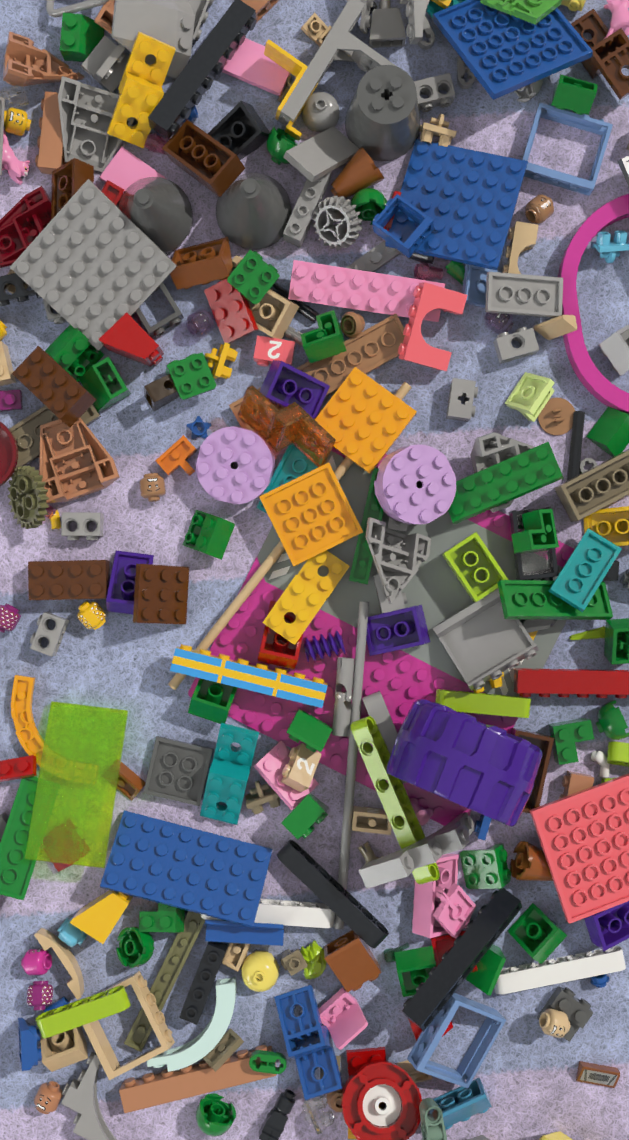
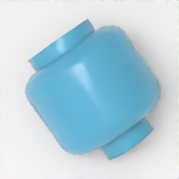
[57,917,87,947]

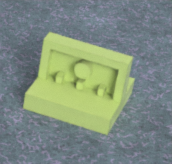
[504,372,555,422]

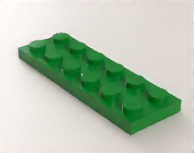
[448,442,564,524]
[497,580,613,620]
[0,776,61,901]

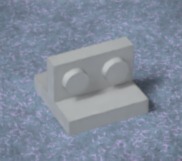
[81,35,129,92]

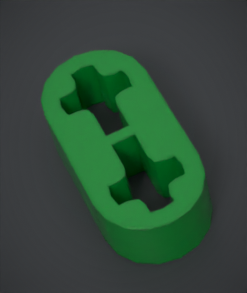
[249,1050,287,1074]

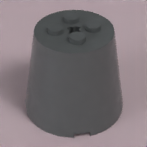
[345,65,421,161]

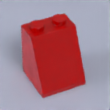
[99,312,164,367]

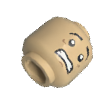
[539,1008,570,1038]

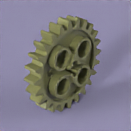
[7,466,49,529]

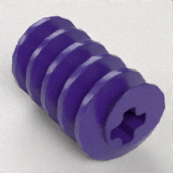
[304,631,346,662]

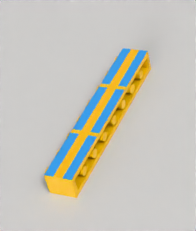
[170,644,328,708]

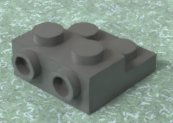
[537,986,593,1042]

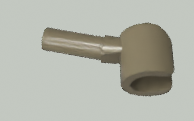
[277,76,292,103]

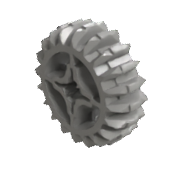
[312,196,362,250]

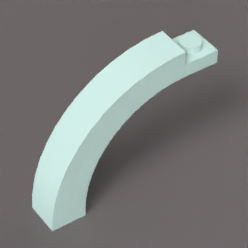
[147,977,237,1072]

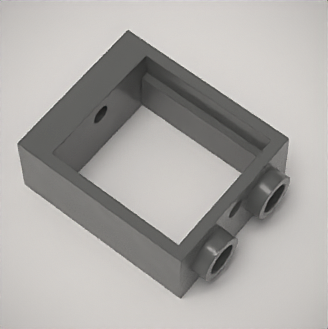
[136,282,184,337]

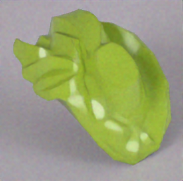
[301,940,327,980]

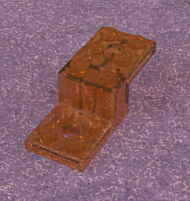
[238,385,336,467]

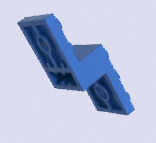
[274,985,344,1100]

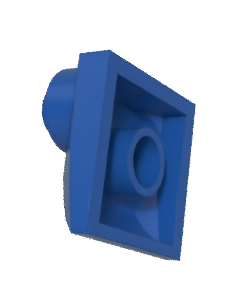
[18,1018,42,1071]

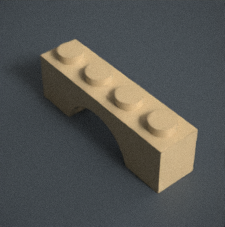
[502,221,539,274]

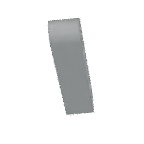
[362,691,407,784]

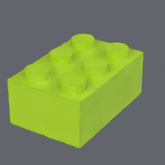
[442,532,508,602]

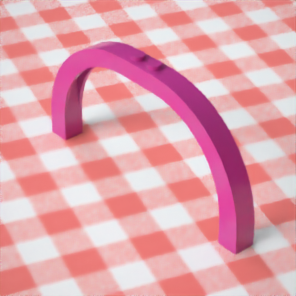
[558,194,629,414]

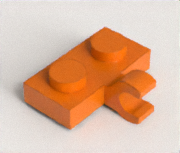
[155,435,197,476]

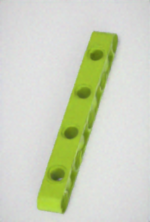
[351,716,440,885]

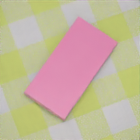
[222,38,291,97]
[100,147,167,193]

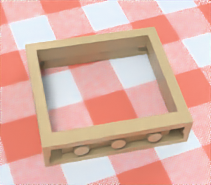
[83,971,175,1080]

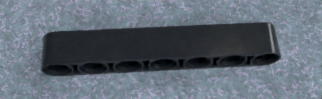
[277,840,389,949]

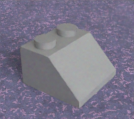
[599,325,629,376]

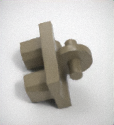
[245,780,280,815]

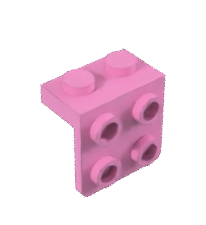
[318,987,368,1050]

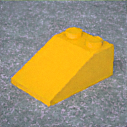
[583,506,629,547]

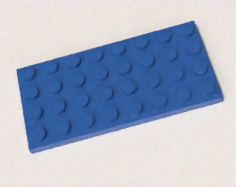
[100,810,273,928]

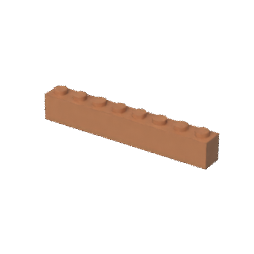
[119,1045,277,1114]

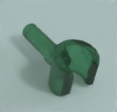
[384,943,409,962]

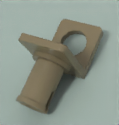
[358,842,384,863]

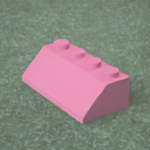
[412,854,459,938]

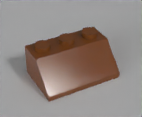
[170,237,233,290]

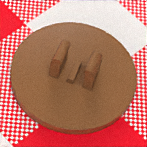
[538,397,575,435]

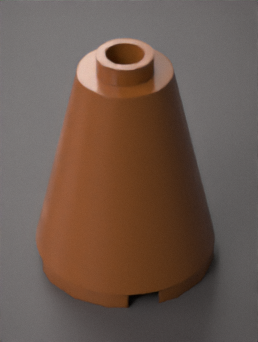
[331,147,384,199]
[510,841,553,881]

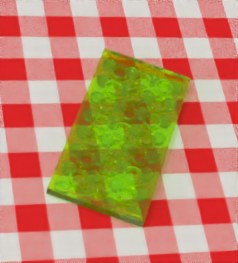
[25,701,128,868]

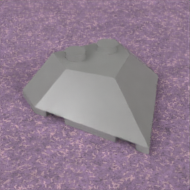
[470,432,534,512]
[366,517,431,604]

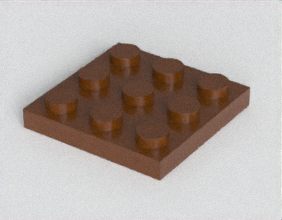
[133,564,189,624]

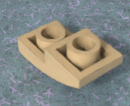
[300,13,332,46]

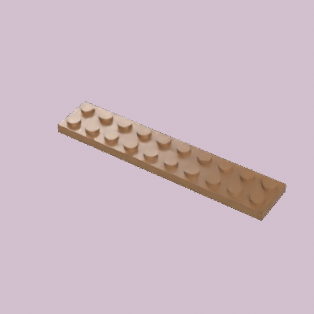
[229,314,405,433]

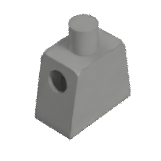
[369,0,406,48]

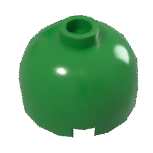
[266,127,301,165]
[350,188,387,225]
[595,700,629,740]
[116,927,154,968]
[196,1093,236,1137]

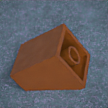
[324,930,381,992]

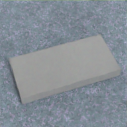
[284,126,359,182]

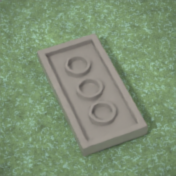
[485,272,563,318]

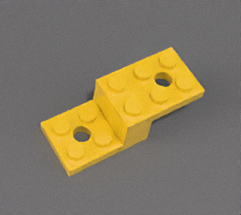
[107,31,176,149]
[262,550,350,645]

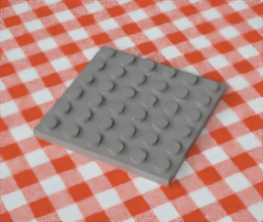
[10,179,177,351]

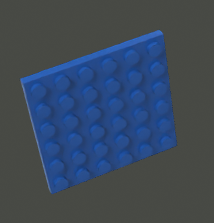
[432,0,593,100]
[385,139,528,271]

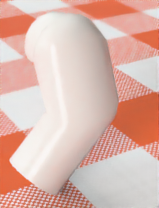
[591,751,610,777]

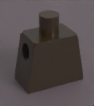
[144,374,179,411]

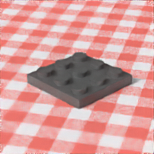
[143,736,213,806]

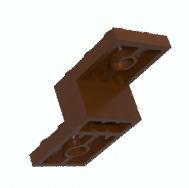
[571,8,629,100]

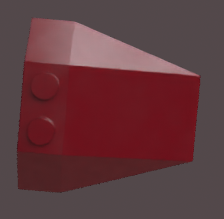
[0,186,51,268]

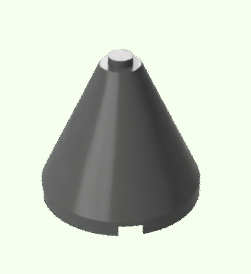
[216,173,292,250]
[117,177,193,254]

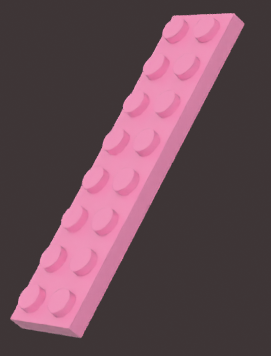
[288,260,445,322]

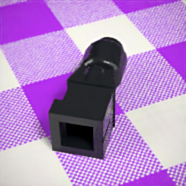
[259,1089,296,1140]

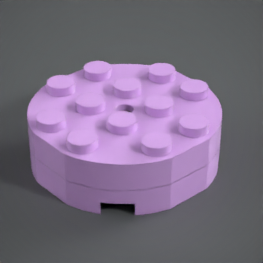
[196,426,275,504]
[374,445,456,524]

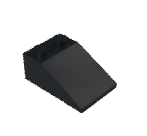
[208,101,270,160]

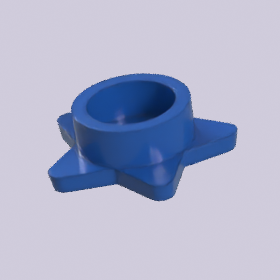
[187,416,211,440]

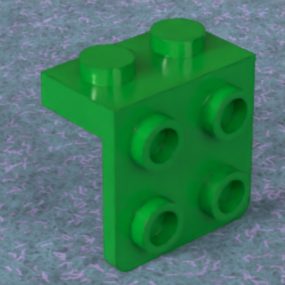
[227,250,280,305]
[166,352,216,400]
[460,843,511,889]

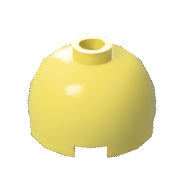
[241,950,279,992]

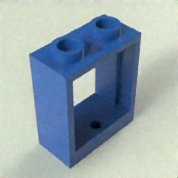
[372,194,434,258]

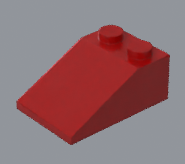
[257,600,303,669]

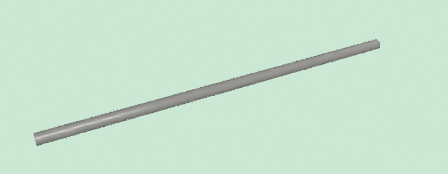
[334,602,369,929]

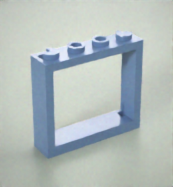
[521,103,613,196]
[407,993,506,1088]

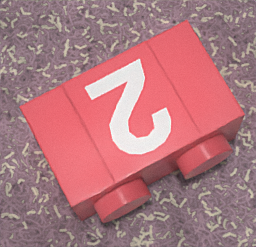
[253,335,296,367]

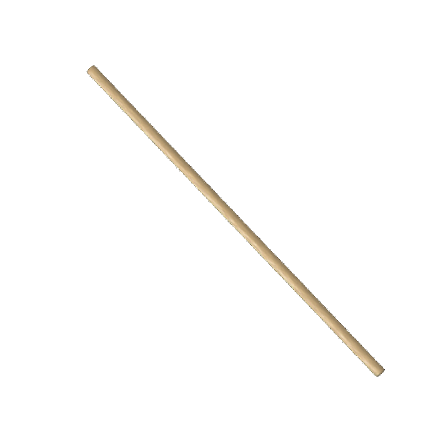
[168,382,412,690]

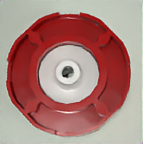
[341,1060,422,1140]

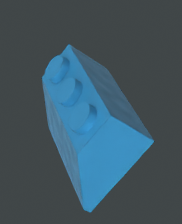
[429,1077,492,1130]

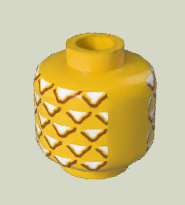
[77,601,106,630]

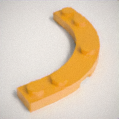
[11,675,99,785]

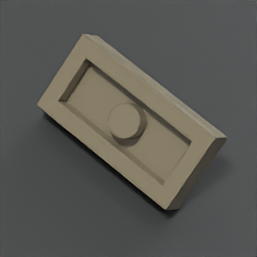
[203,1028,244,1072]

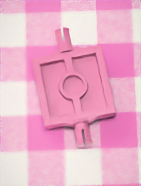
[432,883,477,938]

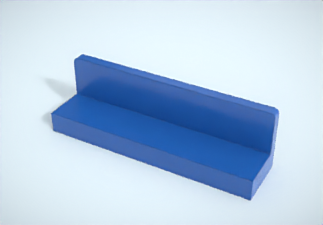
[205,920,285,946]

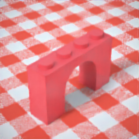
[398,282,468,371]

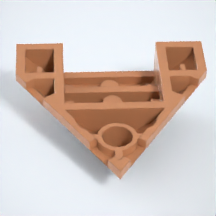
[3,31,84,87]

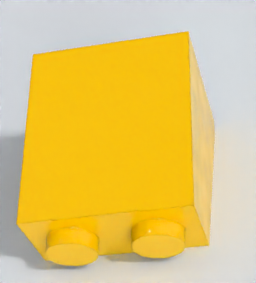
[70,890,133,944]

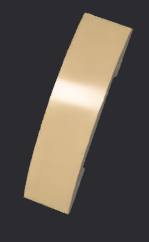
[34,928,84,1000]

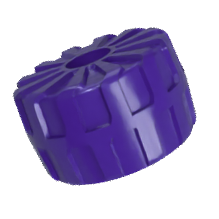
[387,699,542,827]

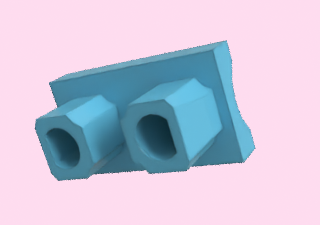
[591,230,629,263]

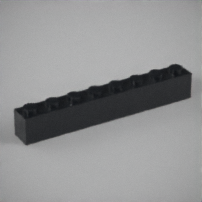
[148,0,257,140]
[402,888,522,1032]

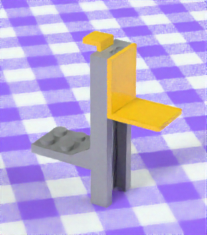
[264,0,396,141]

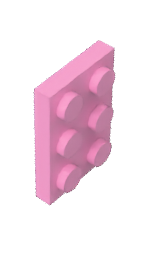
[253,740,319,810]

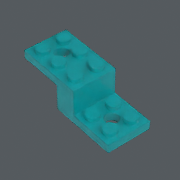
[200,723,259,825]

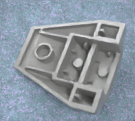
[111,0,195,79]
[58,76,135,172]

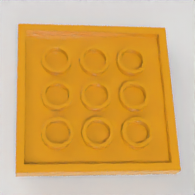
[309,367,417,474]
[259,462,363,567]

